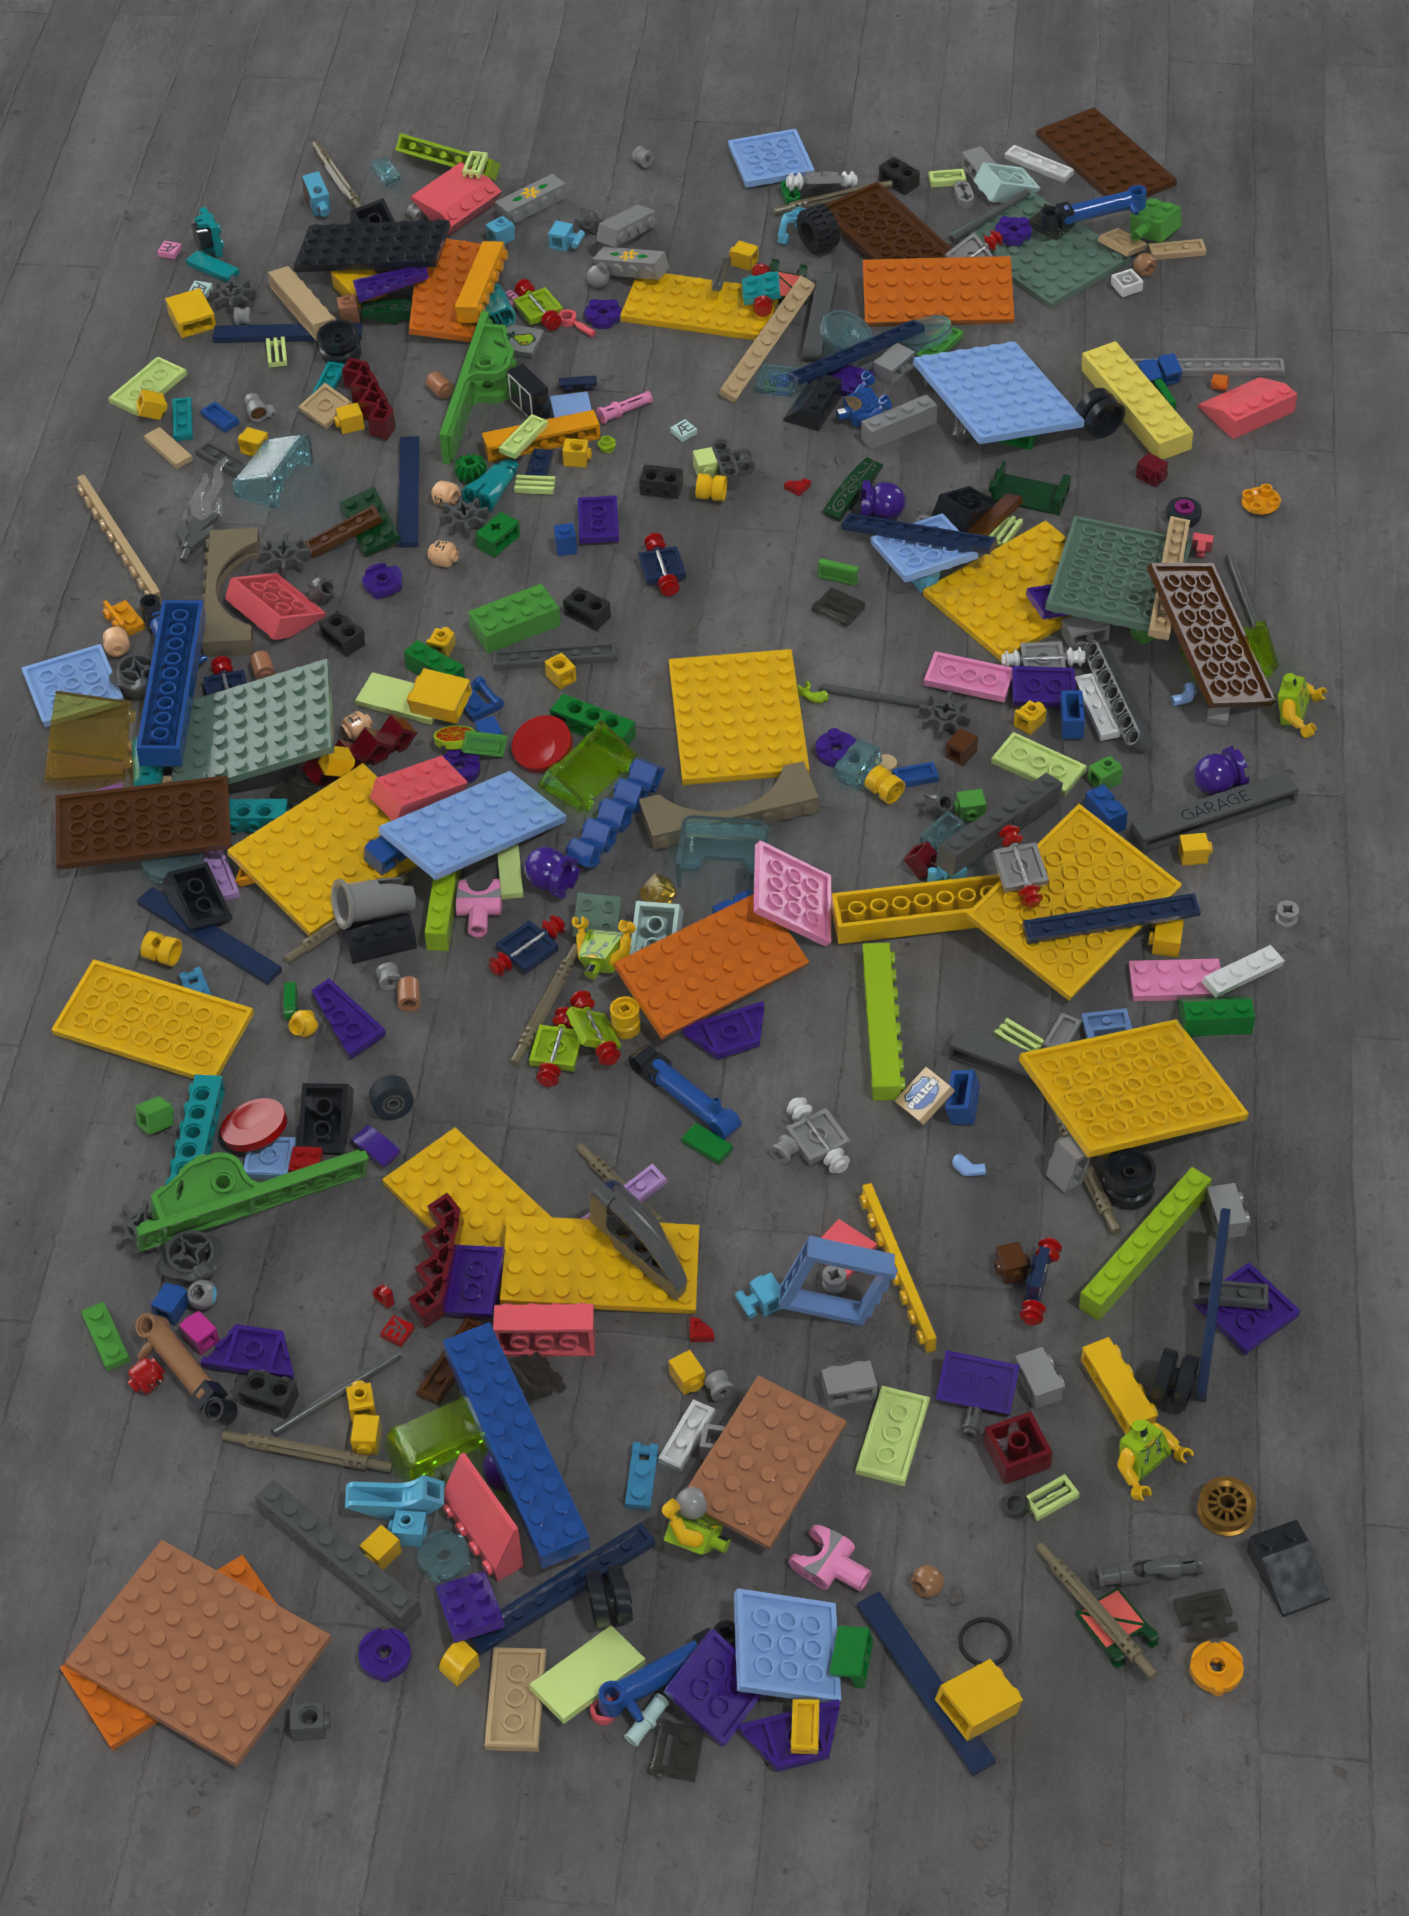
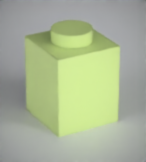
[693,447,718,478]

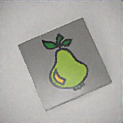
[506,324,544,358]

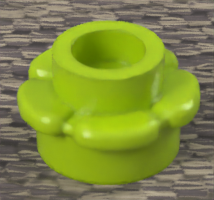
[597,436,616,453]

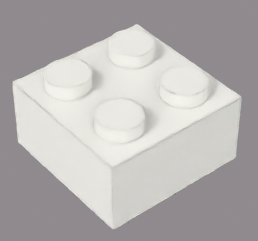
[1111,268,1143,297]

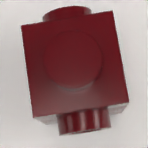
[1136,453,1168,487]
[903,841,938,879]

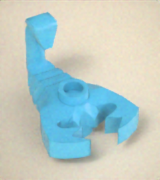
[777,207,807,245]

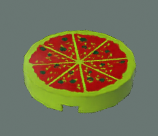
[434,725,475,750]

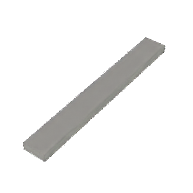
[1132,358,1285,376]

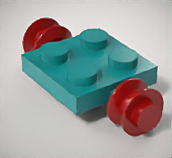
[742,263,781,317]

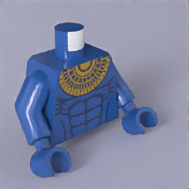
[836,370,892,427]

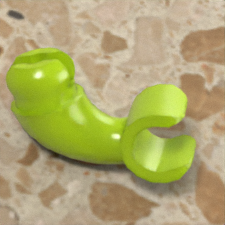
[798,681,829,704]

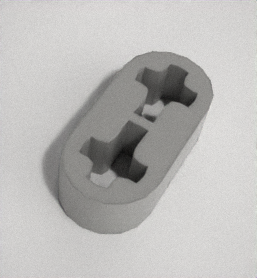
[954,181,974,209]

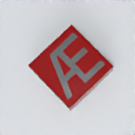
[380,1315,415,1347]

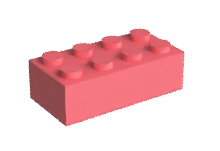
[370,755,468,821]
[493,1303,596,1357]

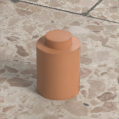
[426,371,454,399]
[250,651,276,680]
[397,976,421,1012]

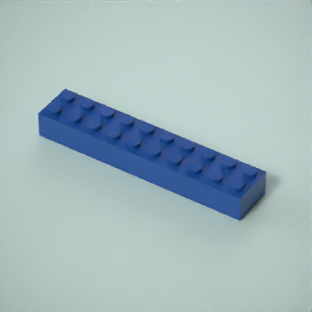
[136,600,206,766]
[443,1322,590,1569]

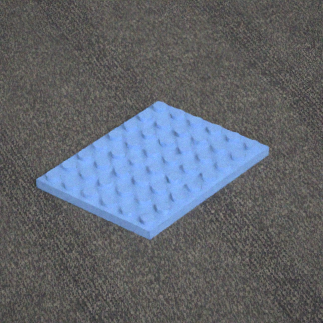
[913,342,1085,444]

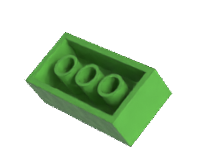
[468,583,561,654]

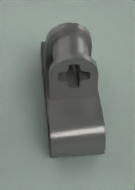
[712,439,755,491]

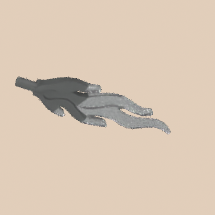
[178,457,228,564]

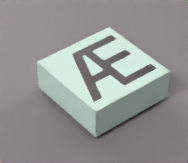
[189,281,213,299]
[670,419,697,442]

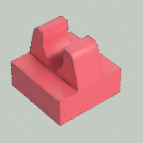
[1191,532,1214,558]

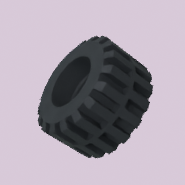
[797,203,840,255]

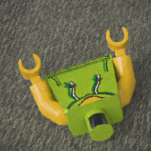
[1278,673,1327,738]
[572,916,636,980]
[1117,1419,1194,1501]
[662,1498,731,1555]

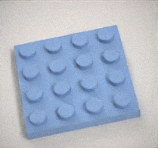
[728,129,815,188]
[870,513,978,583]
[21,644,125,728]
[734,1588,841,1703]

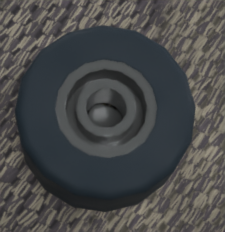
[369,1075,413,1120]

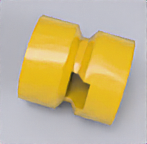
[695,473,727,502]
[865,765,905,804]
[141,931,182,967]
[610,996,641,1039]

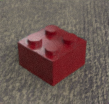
[983,1411,1053,1485]

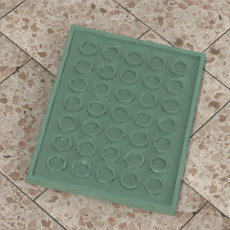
[950,190,1131,309]
[1045,516,1192,632]
[172,659,335,784]

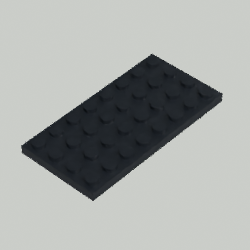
[293,219,450,272]

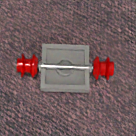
[945,230,1003,258]
[992,825,1049,908]

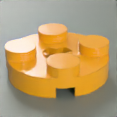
[1189,1641,1244,1696]

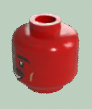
[127,1357,165,1394]

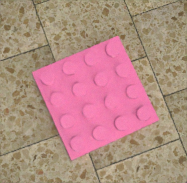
[754,840,831,947]

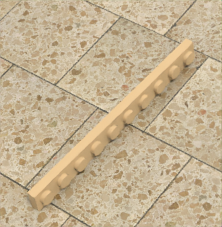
[718,275,816,403]
[76,475,162,604]
[1148,516,1190,640]

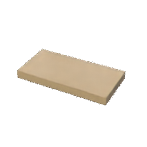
[484,1647,547,1752]

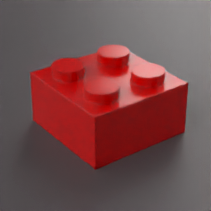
[288,1146,324,1172]

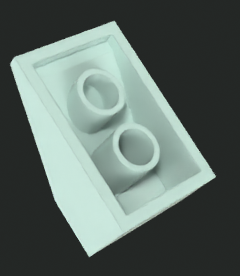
[973,162,1041,203]
[630,901,684,954]

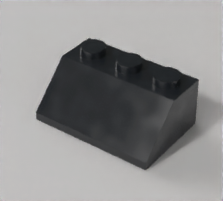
[783,374,842,432]
[342,914,417,964]

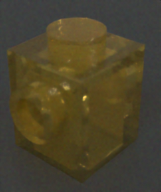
[638,873,678,903]

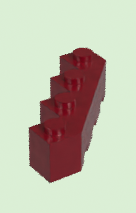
[342,358,396,440]
[302,714,417,787]
[408,1193,464,1328]

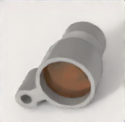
[244,393,277,422]

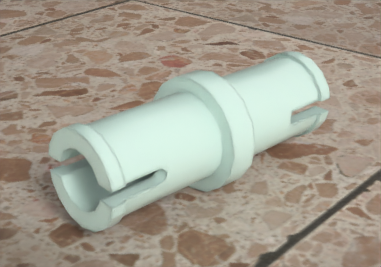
[624,1693,670,1747]

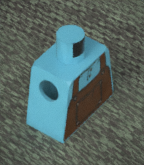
[302,171,330,217]

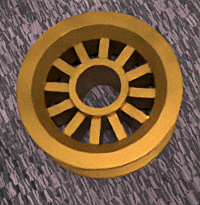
[1197,1476,1256,1537]

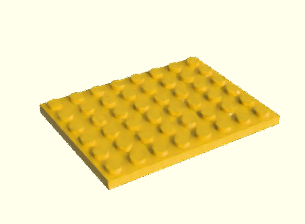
[923,520,1072,662]
[669,649,810,785]
[227,764,418,936]
[965,804,1182,1001]
[1018,1019,1249,1158]

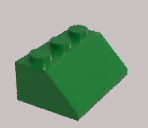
[1177,995,1255,1037]

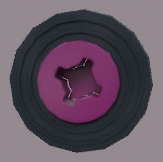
[1166,497,1202,527]

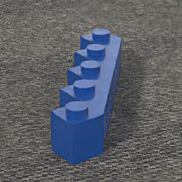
[566,758,665,868]

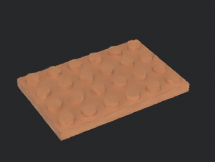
[688,1375,847,1550]

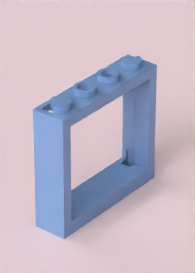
[778,1236,898,1326]

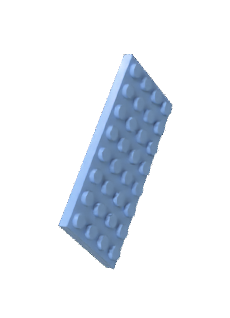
[378,771,567,880]

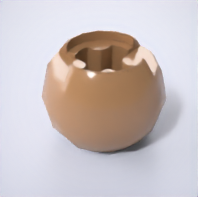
[1134,253,1157,276]
[911,1565,944,1598]

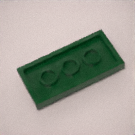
[339,486,401,557]

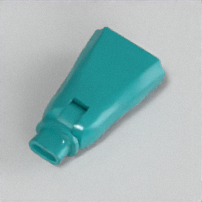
[485,283,516,327]
[461,459,519,513]
[132,737,166,786]

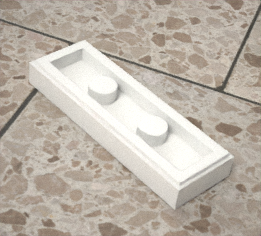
[658,1399,716,1472]

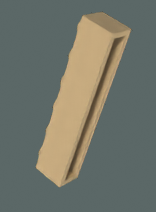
[268,266,336,340]

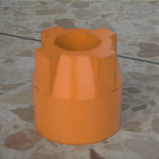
[1211,374,1229,391]

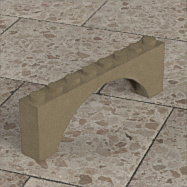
[201,528,261,657]
[639,761,819,850]

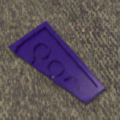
[353,267,429,303]

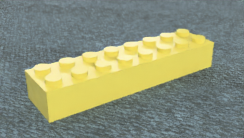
[1081,341,1193,460]

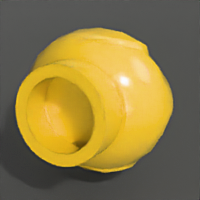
[289,1010,318,1038]

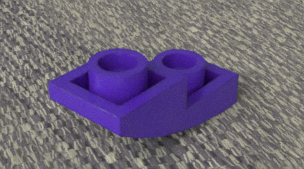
[351,1125,401,1167]

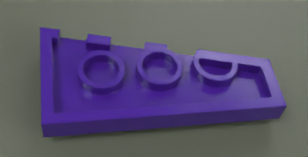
[311,978,386,1060]

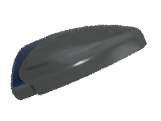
[590,1179,687,1301]

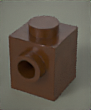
[994,1242,1031,1284]

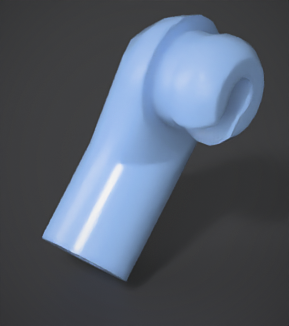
[1171,682,1197,706]
[952,1154,986,1177]

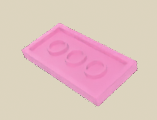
[924,651,1012,703]
[1128,958,1224,1002]

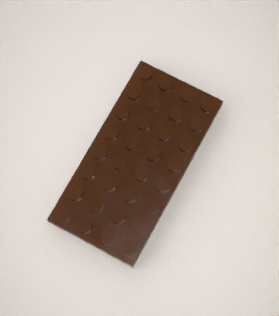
[1036,107,1177,197]
[825,181,952,260]
[1146,563,1276,708]
[55,775,232,870]

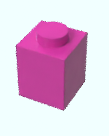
[179,1310,220,1356]

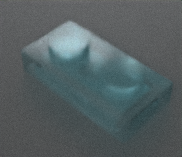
[370,157,402,186]

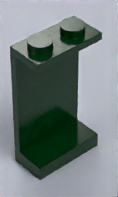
[989,461,1071,516]

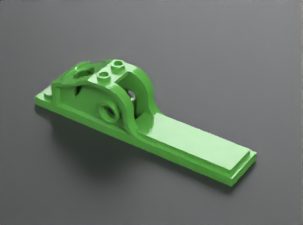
[439,311,517,465]
[136,1149,369,1252]

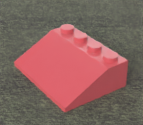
[410,162,502,237]
[1198,377,1297,439]
[225,573,326,640]
[442,1453,524,1582]

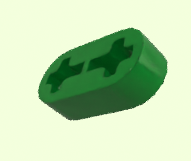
[781,180,801,205]
[284,981,298,1020]

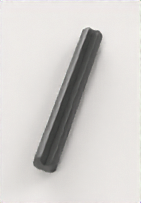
[711,257,730,292]

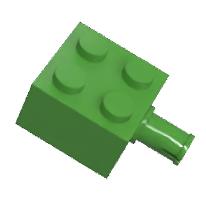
[1130,198,1182,243]

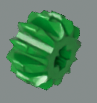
[454,453,487,485]

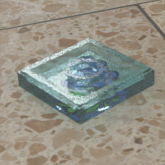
[755,363,799,397]

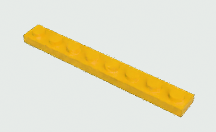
[859,1183,937,1353]

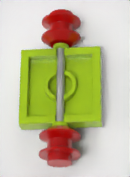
[513,279,563,331]
[566,991,621,1065]
[529,1007,582,1087]

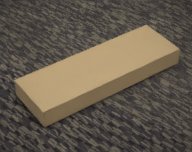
[1148,239,1206,260]
[144,427,193,469]

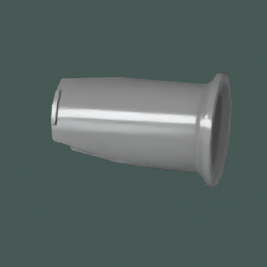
[331,877,416,930]

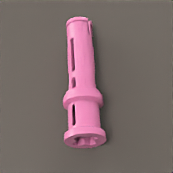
[596,391,653,424]

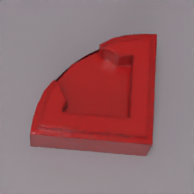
[784,478,811,496]
[372,1284,395,1309]
[689,1317,715,1342]

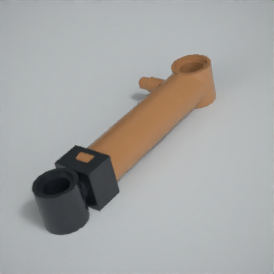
[135,1313,238,1424]

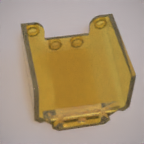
[44,691,135,782]

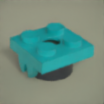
[191,207,224,258]

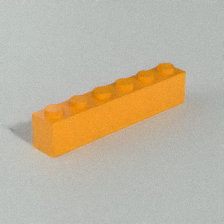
[454,241,508,323]
[482,410,601,462]

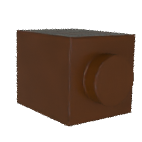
[945,728,978,766]

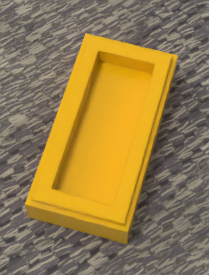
[791,1699,820,1754]

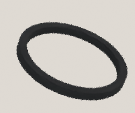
[959,1617,1012,1665]

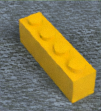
[1081,1337,1158,1435]

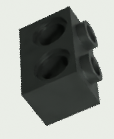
[879,156,920,195]
[639,464,683,499]
[563,586,611,631]
[319,610,365,657]
[238,1368,299,1419]

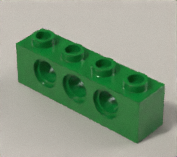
[550,694,636,752]

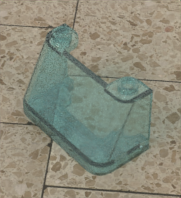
[232,433,314,509]

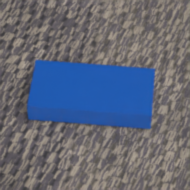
[200,402,240,433]
[892,761,939,788]

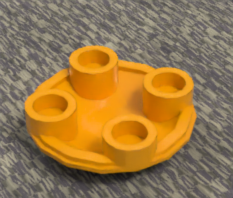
[1241,483,1281,515]

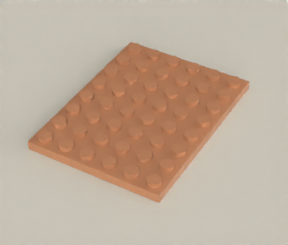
[65,1540,332,1768]

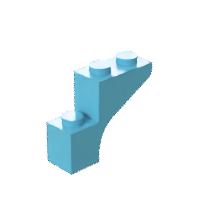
[345,1475,445,1521]

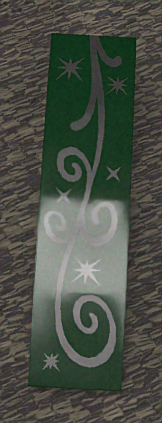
[360,299,412,325]
[822,457,883,521]

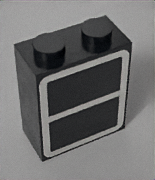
[507,364,550,419]

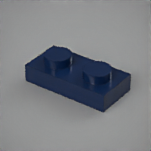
[559,375,597,390]
[526,448,553,476]

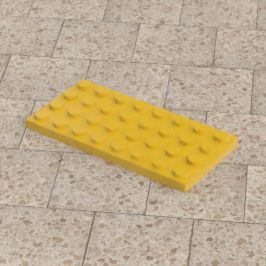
[620,273,780,340]
[51,959,254,1079]
[382,1127,551,1297]
[500,1215,699,1314]

